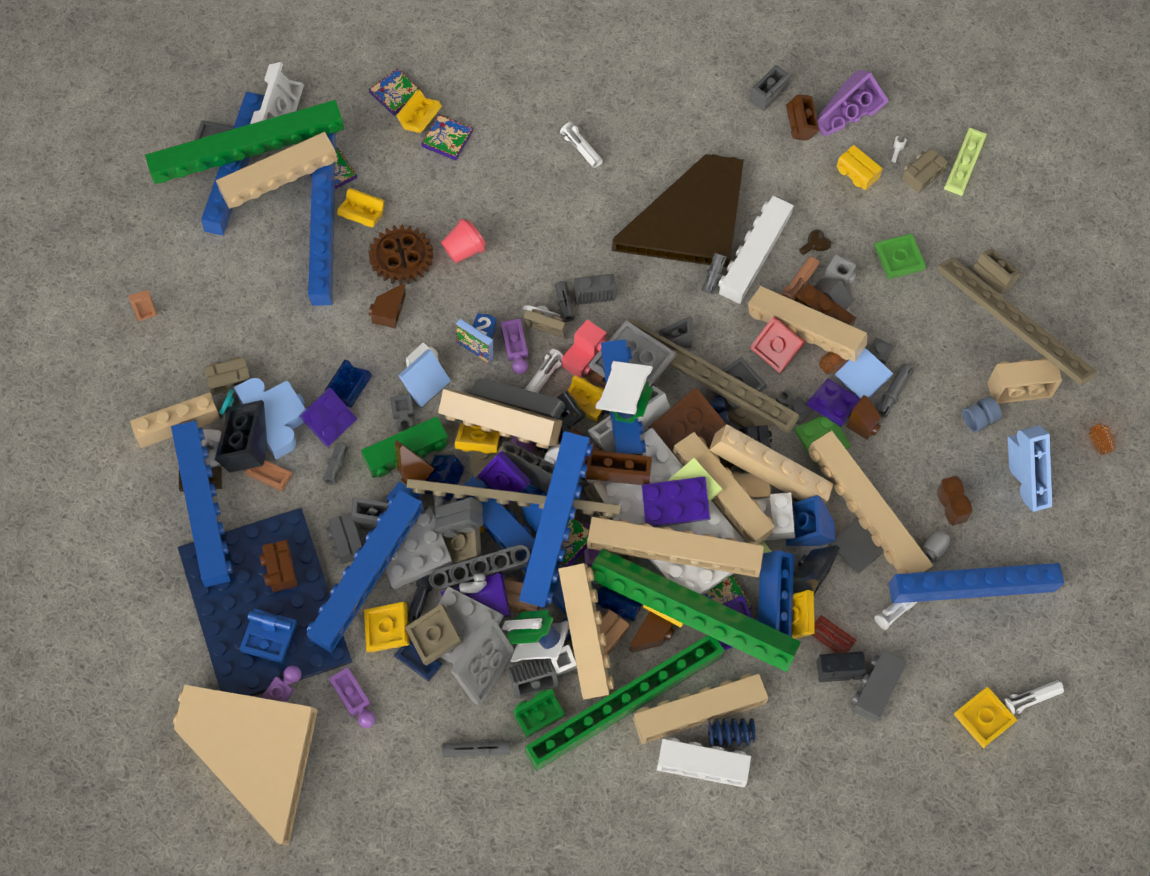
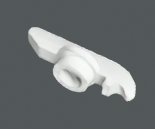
[523,305,560,318]

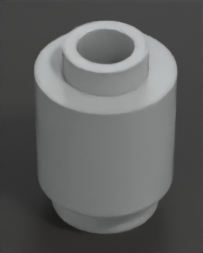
[921,531,951,562]

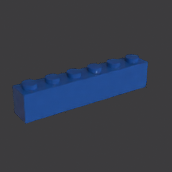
[601,339,646,456]

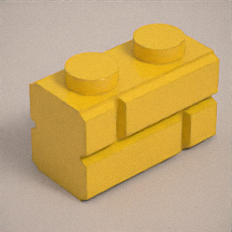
[836,145,883,190]

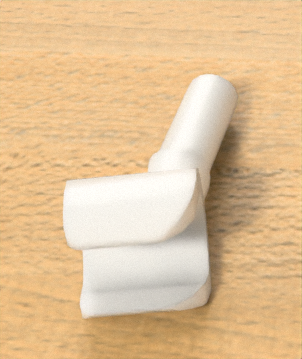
[891,136,907,163]

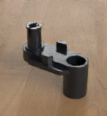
[532,390,587,453]

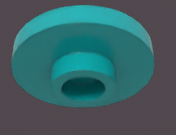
[219,389,235,415]

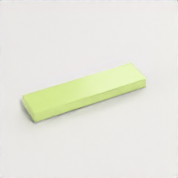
[944,128,987,196]

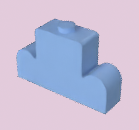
[233,378,305,460]
[1008,425,1052,512]

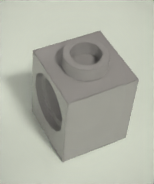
[824,254,857,288]

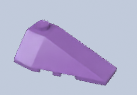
[817,70,889,137]

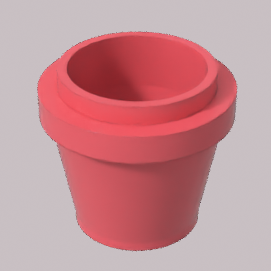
[440,218,486,264]

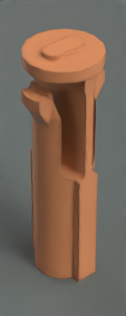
[780,257,820,301]

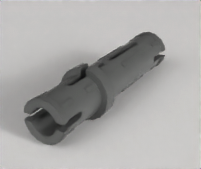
[876,363,914,418]
[442,740,510,758]

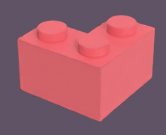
[562,320,607,378]

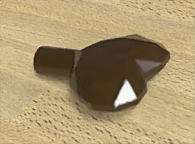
[799,229,831,255]

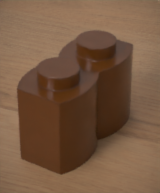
[937,476,972,526]

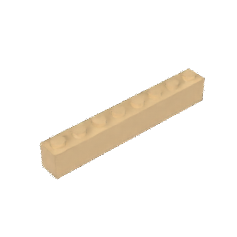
[808,431,933,574]
[587,516,764,577]

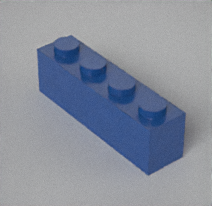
[758,550,794,637]

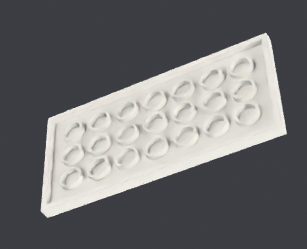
[585,428,745,595]

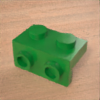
[513,689,565,738]

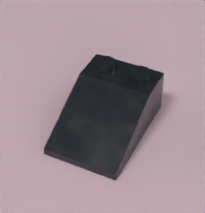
[214,400,268,473]
[793,545,840,595]

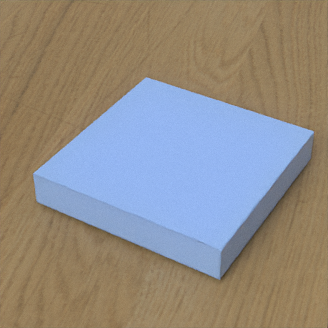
[835,348,893,399]
[398,349,451,407]

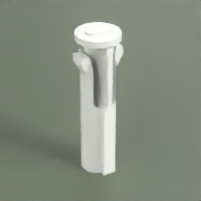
[560,122,603,168]
[524,349,563,393]
[874,602,917,630]
[1003,680,1064,715]

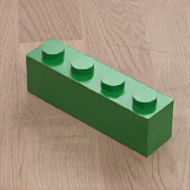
[361,416,448,478]

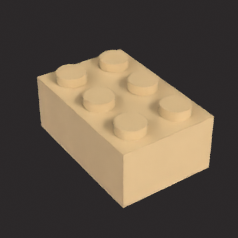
[987,357,1062,403]

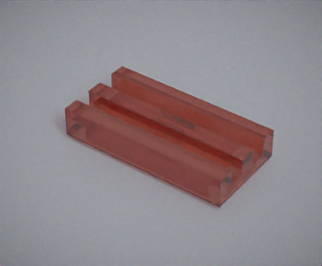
[811,615,856,653]

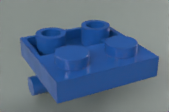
[240,609,297,663]

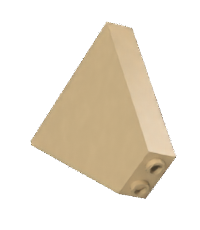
[173,685,318,845]

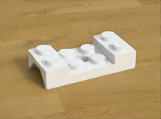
[250,62,304,148]
[713,493,795,542]

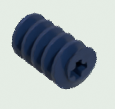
[708,718,755,747]

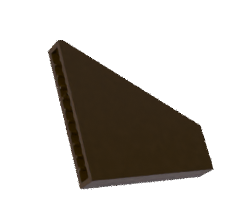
[612,154,744,268]

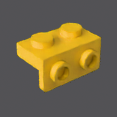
[397,90,442,133]
[337,188,385,228]
[568,375,604,422]

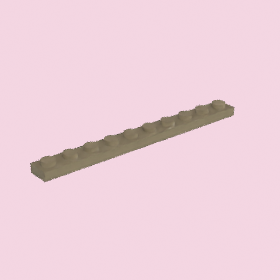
[937,257,1097,386]
[628,318,799,434]
[406,479,622,518]

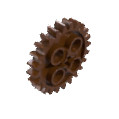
[369,225,434,285]

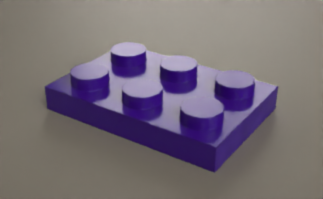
[642,476,711,527]

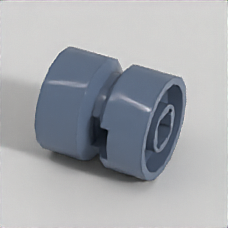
[962,396,1002,433]

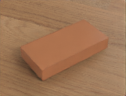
[128,290,157,321]
[245,460,293,492]

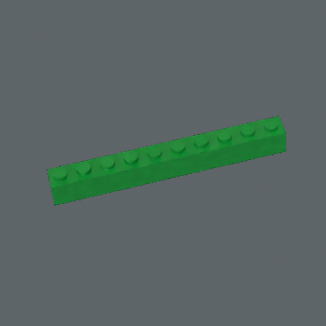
[145,100,345,184]
[591,548,801,672]
[525,635,724,771]

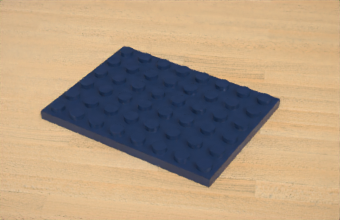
[178,508,352,696]

